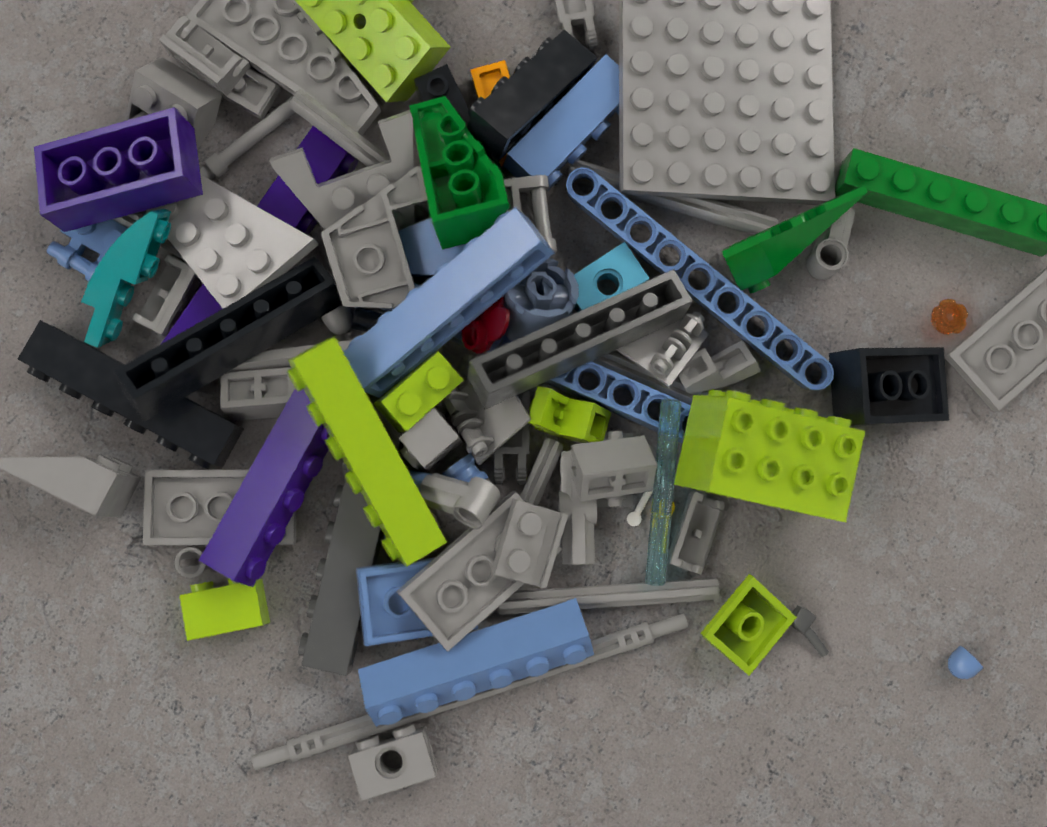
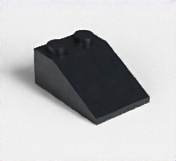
[829,347,949,426]

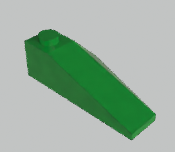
[409,96,510,250]
[722,185,868,294]

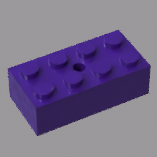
[34,107,203,232]

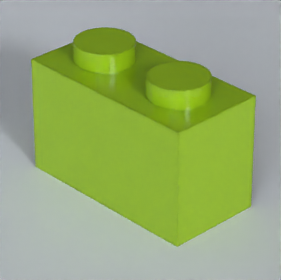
[374,351,464,432]
[179,578,270,641]

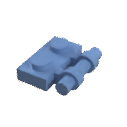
[47,219,128,282]

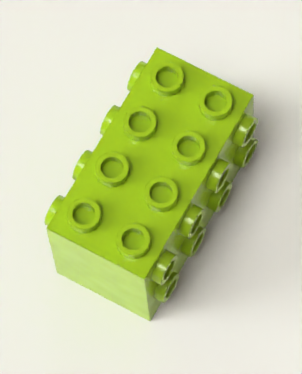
[674,389,865,523]

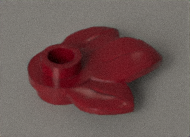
[462,295,510,354]

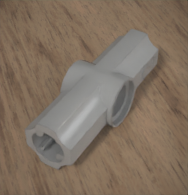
[558,451,597,565]

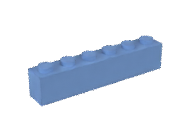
[343,207,554,398]
[358,598,594,727]

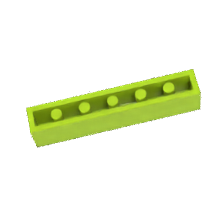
[287,337,447,566]

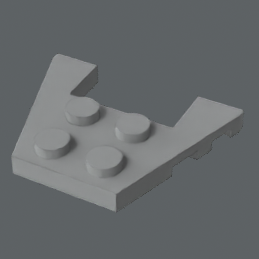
[270,110,415,231]
[321,166,427,309]

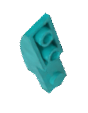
[81,208,171,348]

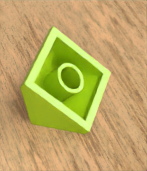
[700,574,797,676]

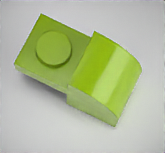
[528,386,612,443]

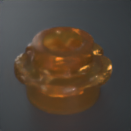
[931,299,968,335]

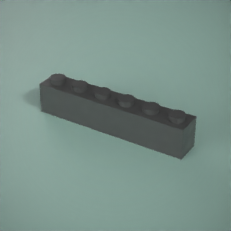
[468,269,693,410]

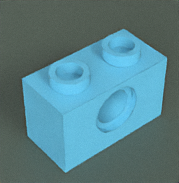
[574,242,650,312]

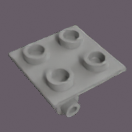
[616,312,709,387]
[441,383,531,465]

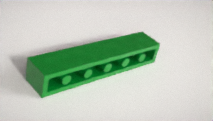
[835,148,1047,257]

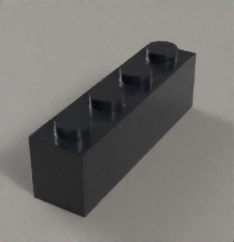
[467,30,597,160]

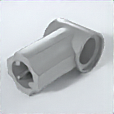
[806,208,855,280]
[420,473,501,529]

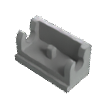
[159,15,251,96]
[132,255,203,337]
[220,367,295,421]
[570,435,657,501]
[665,491,725,575]

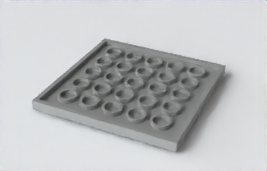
[619,0,835,205]

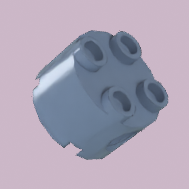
[503,257,579,341]

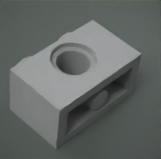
[399,408,463,471]
[348,723,438,801]

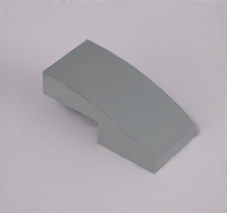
[678,340,761,393]

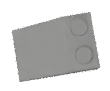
[0,454,141,517]

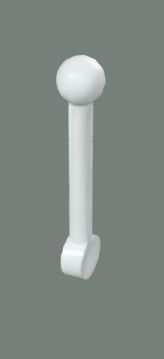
[626,456,671,526]

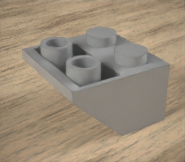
[125,57,222,150]

